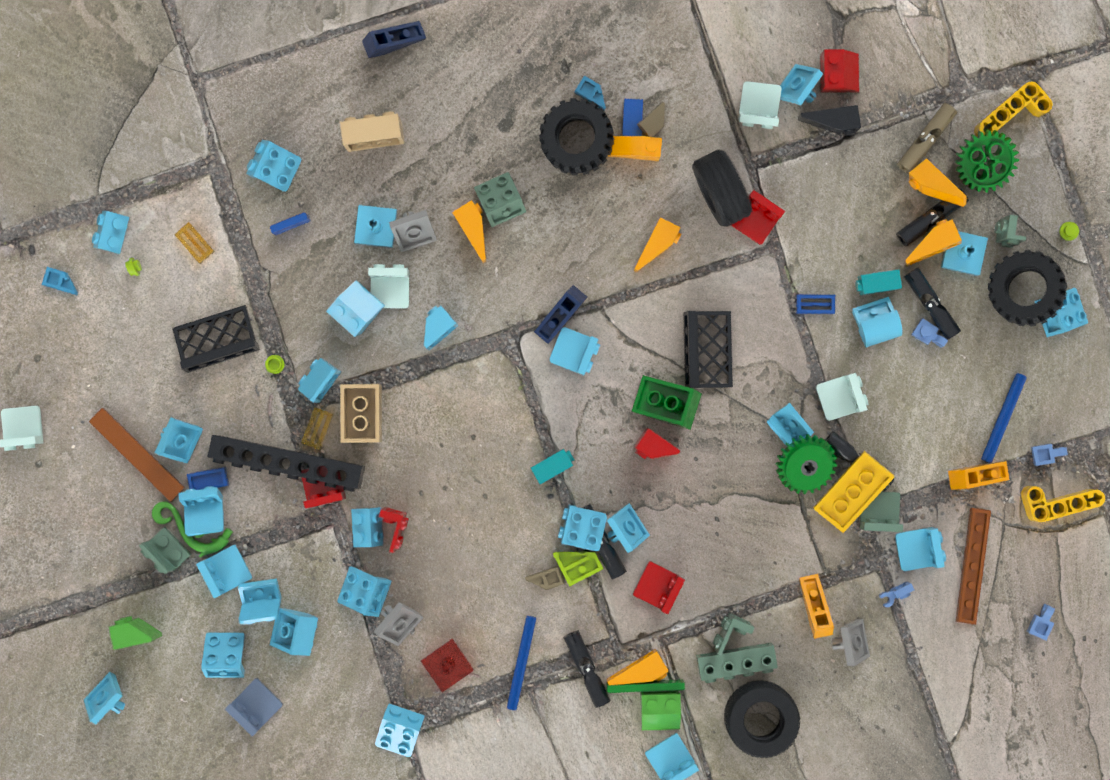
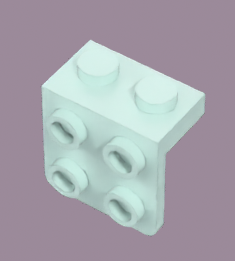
[738,81,782,129]
[368,264,409,309]
[816,373,868,421]
[0,406,43,451]

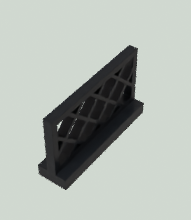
[172,305,260,373]
[683,311,733,388]

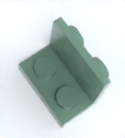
[474,172,526,227]
[860,491,903,532]
[139,527,192,574]
[713,613,755,655]

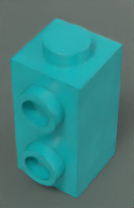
[855,269,902,296]
[531,449,575,484]

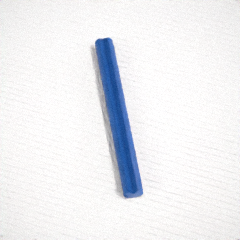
[981,373,1027,463]
[507,616,536,710]

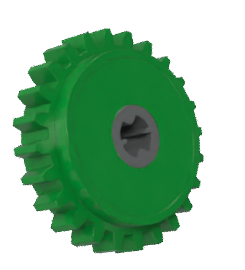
[776,434,837,494]

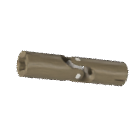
[897,103,957,173]

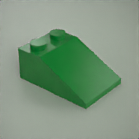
[631,375,702,430]

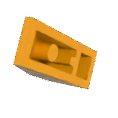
[608,136,662,161]
[909,158,967,207]
[452,200,486,263]
[634,217,681,272]
[905,219,962,267]
[948,461,1009,490]
[799,574,834,639]
[607,649,669,685]

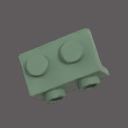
[995,215,1026,248]

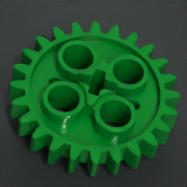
[955,129,1019,193]

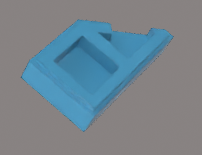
[574,76,606,111]
[42,267,78,295]

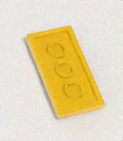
[813,451,895,533]

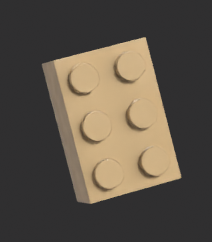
[340,112,405,152]
[340,384,382,443]

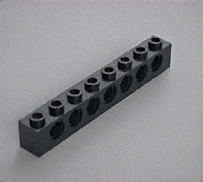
[207,435,365,492]

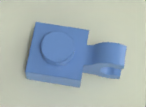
[911,318,948,348]
[1031,444,1068,466]
[879,581,914,608]
[1027,604,1055,641]

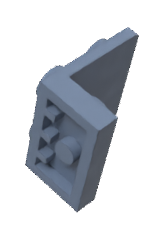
[225,678,283,736]

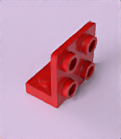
[731,190,785,245]
[301,466,346,509]
[379,507,409,553]
[633,561,685,615]

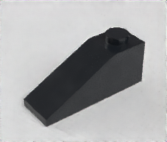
[798,105,861,136]

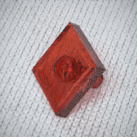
[421,638,474,693]

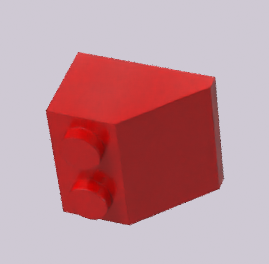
[820,49,859,93]
[633,428,680,459]

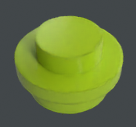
[1059,222,1079,241]
[125,257,142,276]
[265,355,285,374]

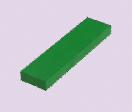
[607,679,685,693]

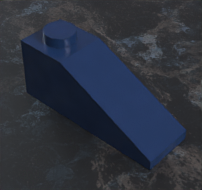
[362,21,426,58]
[534,285,588,344]

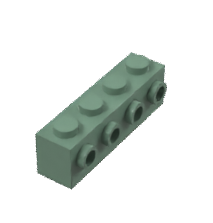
[696,642,778,683]

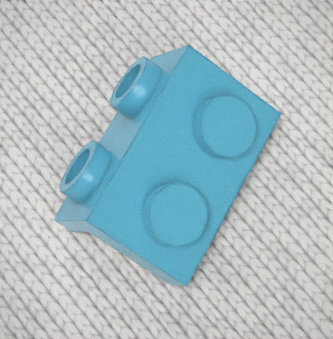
[92,211,129,254]
[767,403,814,445]
[351,507,384,547]

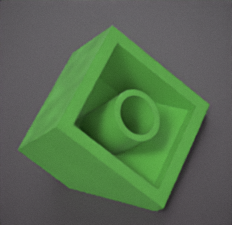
[109,616,162,650]
[640,691,681,730]

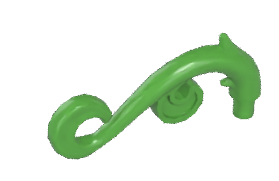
[152,501,233,558]

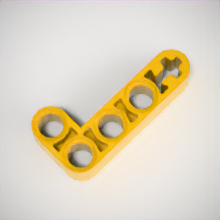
[974,81,1053,137]
[1021,486,1105,522]

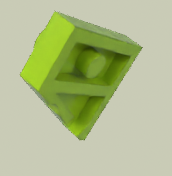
[553,551,604,587]

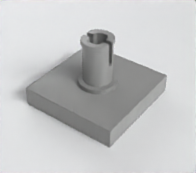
[389,210,437,252]
[374,602,423,646]
[832,619,870,666]

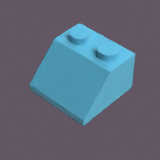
[326,280,385,337]
[424,306,458,350]
[298,358,341,403]
[270,608,318,656]

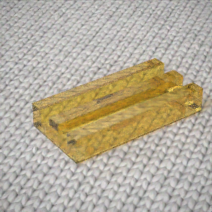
[174,222,215,264]
[301,407,333,450]

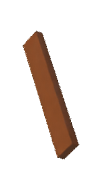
[89,408,185,502]
[955,507,991,625]

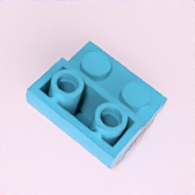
[852,297,902,348]

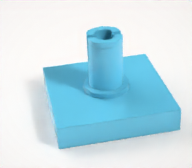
[780,64,823,105]
[354,205,397,248]
[941,231,988,276]
[154,417,203,464]
[607,503,650,553]
[84,672,125,725]

